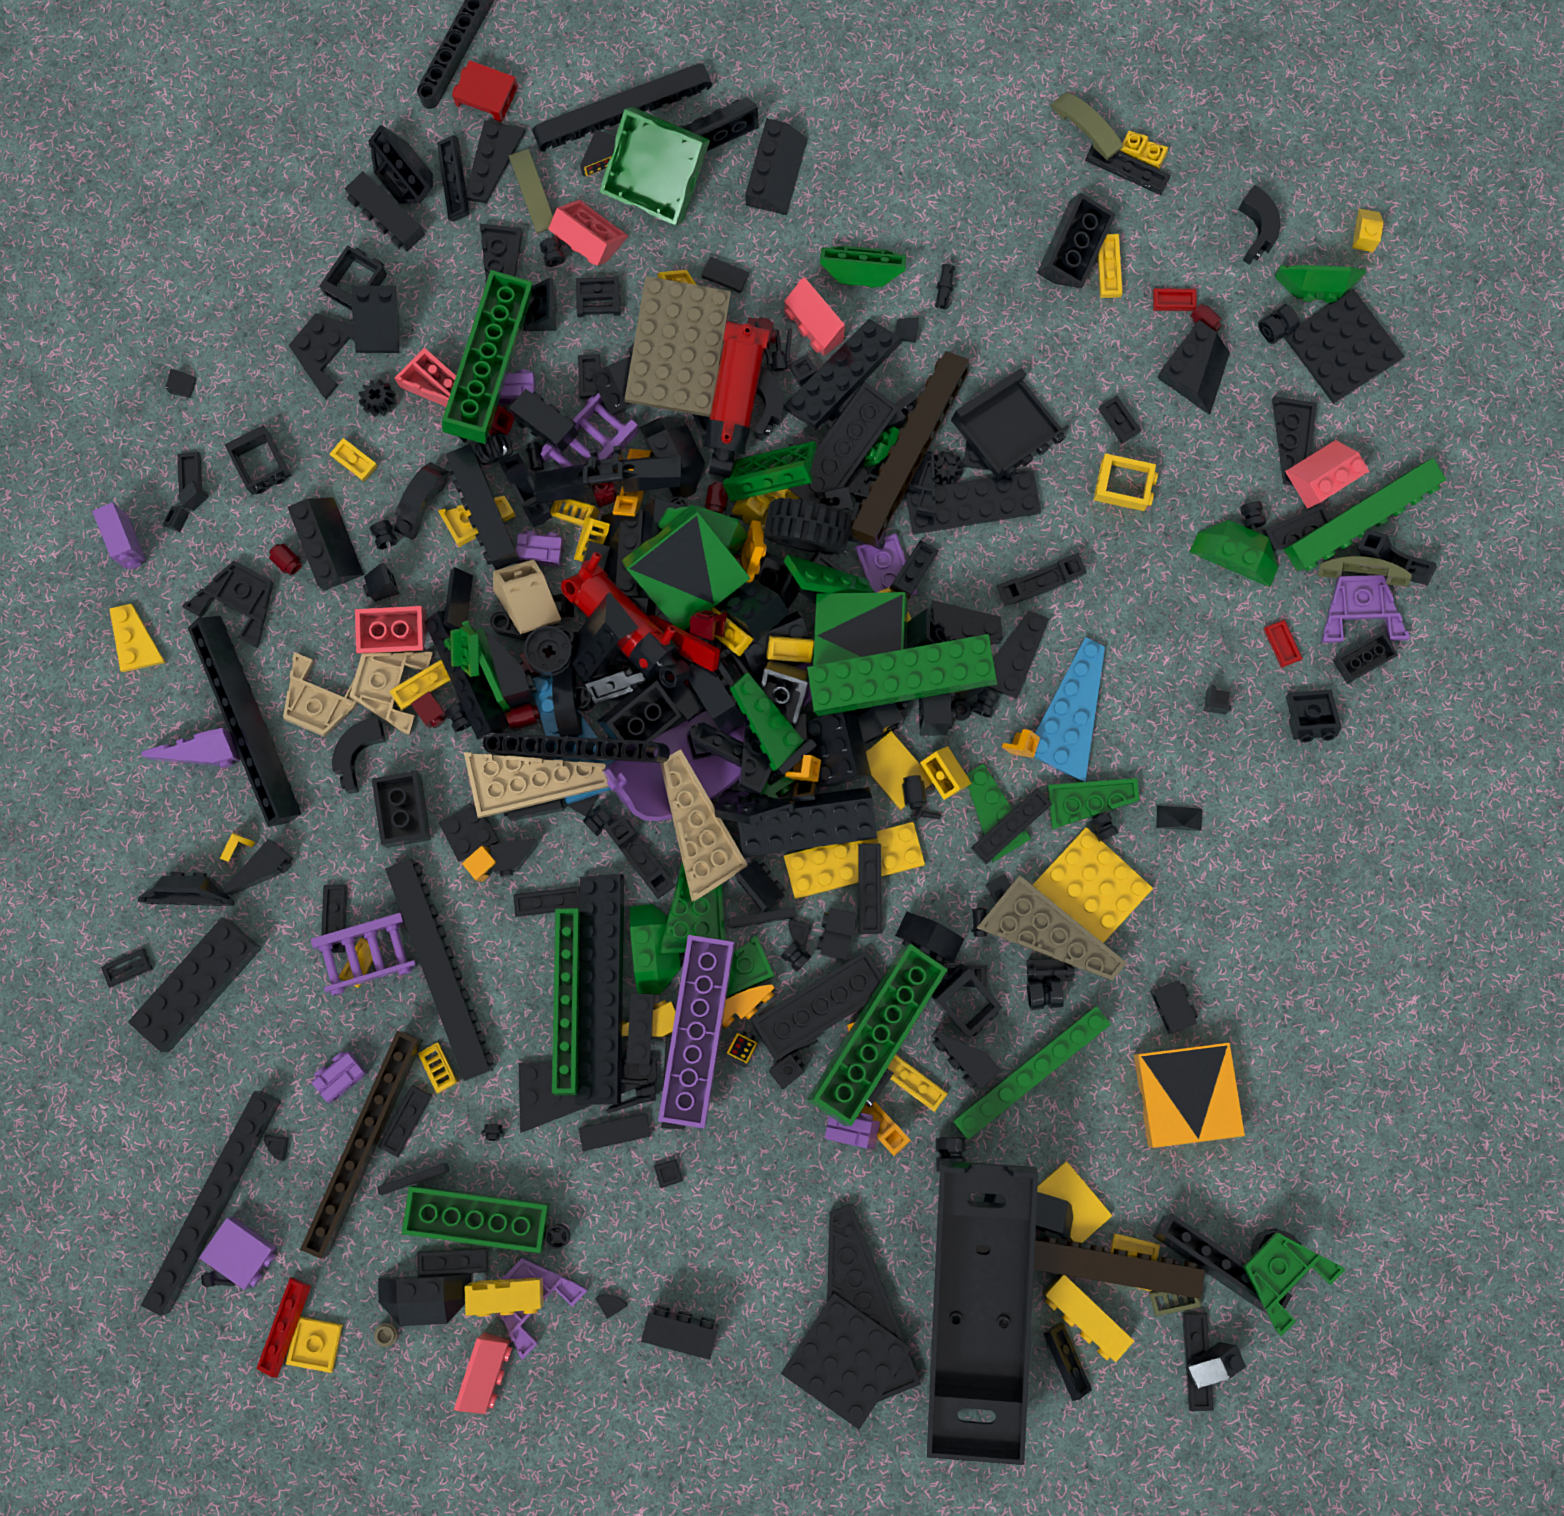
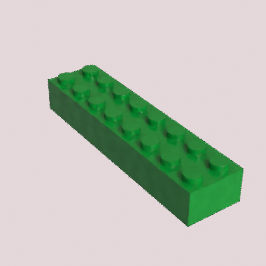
[442,270,533,444]
[807,634,998,716]
[807,944,948,1126]

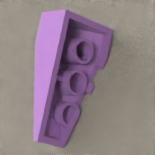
[141,728,240,768]

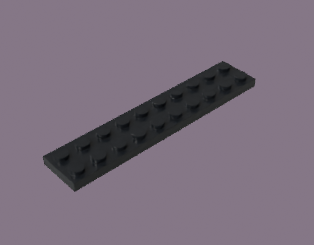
[575,874,624,1105]

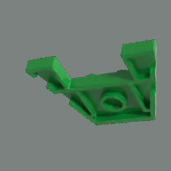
[1243,1232,1345,1336]

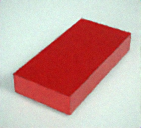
[1153,288,1197,311]
[1263,619,1303,668]

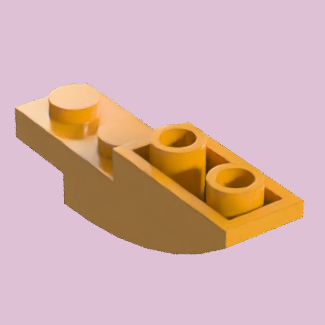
[722,984,775,1029]

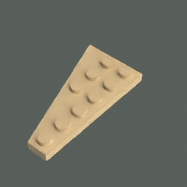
[660,749,748,901]
[464,752,609,818]

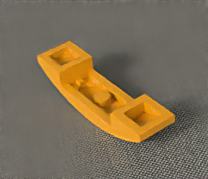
[613,449,651,516]
[858,1102,911,1156]

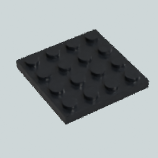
[1284,289,1405,404]
[781,1292,912,1430]

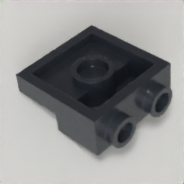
[1286,690,1342,743]

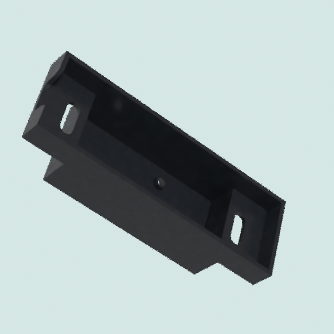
[927,1161,1038,1465]

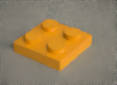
[740,520,767,582]

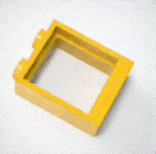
[1093,453,1158,511]

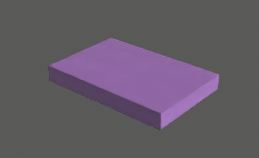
[855,533,918,596]

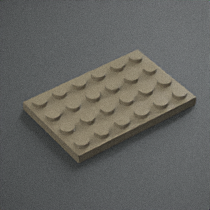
[625,276,731,417]

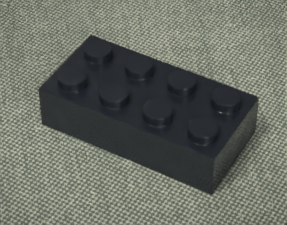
[1333,632,1398,684]

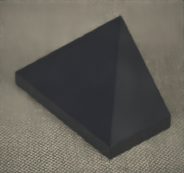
[1156,806,1202,831]

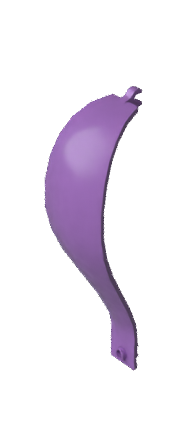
[602,659,813,821]

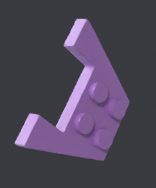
[1321,575,1410,643]
[499,1257,588,1360]

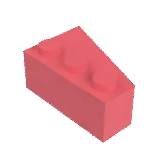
[395,348,456,407]

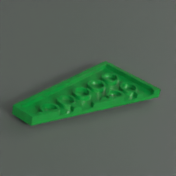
[658,861,725,954]

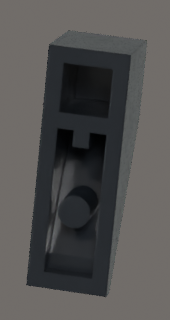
[222,839,293,895]

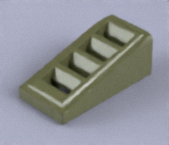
[1149,1291,1202,1316]

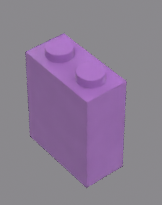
[92,502,146,569]
[199,1216,277,1290]

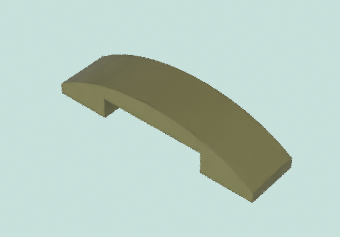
[1051,92,1123,160]
[508,149,553,234]
[1318,556,1412,587]

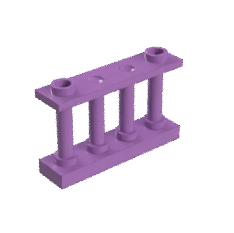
[541,393,639,468]
[310,913,416,996]

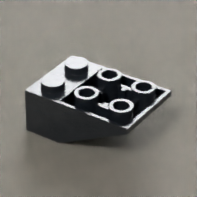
[932,1033,1002,1089]

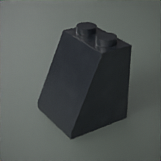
[352,285,400,353]

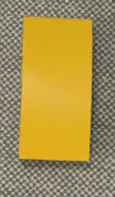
[1120,131,1168,169]

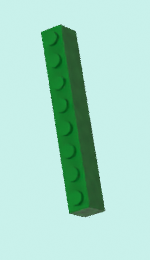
[1283,458,1446,572]
[552,908,580,1096]
[951,1006,1111,1140]

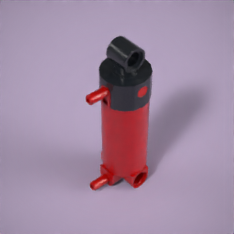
[703,321,769,478]
[561,552,691,688]

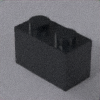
[1150,980,1198,1034]

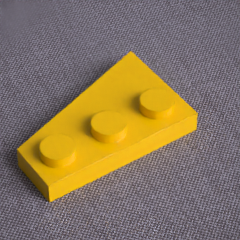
[438,496,516,547]
[110,604,166,672]

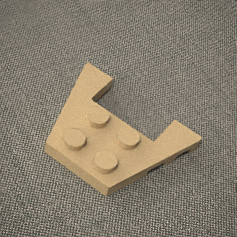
[283,652,359,737]
[349,652,432,735]

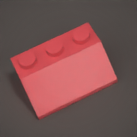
[548,200,628,266]
[784,277,845,356]
[1285,440,1369,509]
[355,606,427,654]
[454,1332,512,1414]

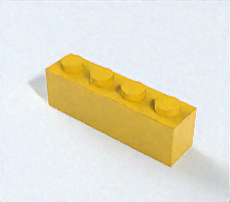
[1043,1274,1134,1362]

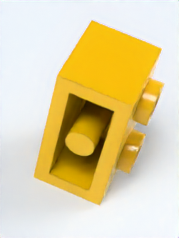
[920,746,972,800]

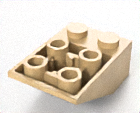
[493,559,561,634]

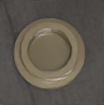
[374,1323,398,1347]

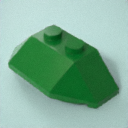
[820,246,907,288]
[1275,265,1366,303]
[658,506,748,554]
[1189,520,1279,587]
[630,904,681,995]

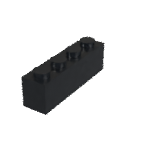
[345,171,425,251]

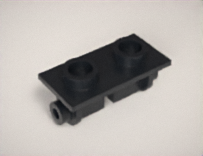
[1027,959,1075,982]

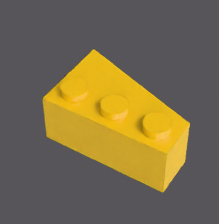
[465,1277,544,1317]

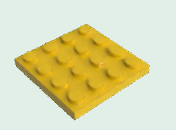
[1032,827,1153,943]

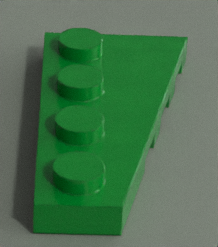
[784,554,875,593]
[730,672,804,771]
[966,764,1031,863]
[1047,778,1140,830]
[726,936,775,999]

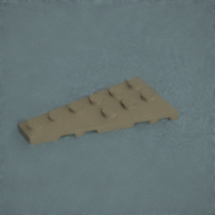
[977,875,1127,981]

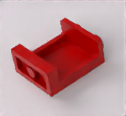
[452,60,518,123]

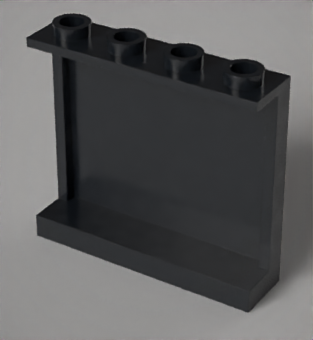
[951,368,1069,480]

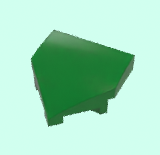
[444,627,479,677]

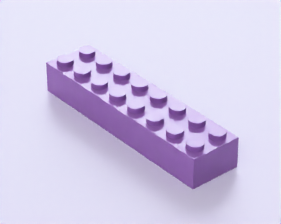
[658,935,735,1128]

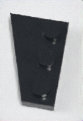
[1263,504,1331,550]

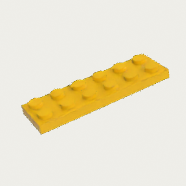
[784,822,925,899]

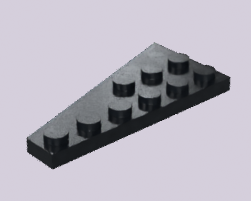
[519,1057,657,1133]

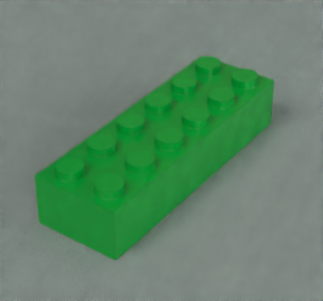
[401,1185,551,1253]

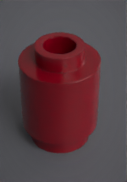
[1190,303,1222,332]
[704,482,728,514]
[269,544,302,576]
[506,702,540,730]

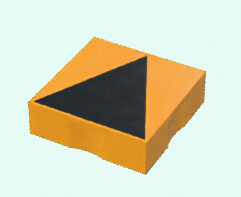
[1134,1043,1245,1148]

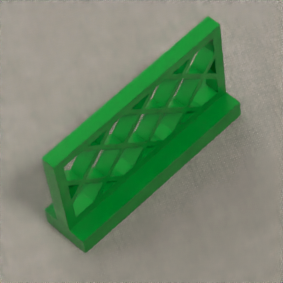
[723,441,817,502]
[462,620,517,713]

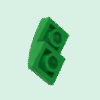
[863,427,900,468]

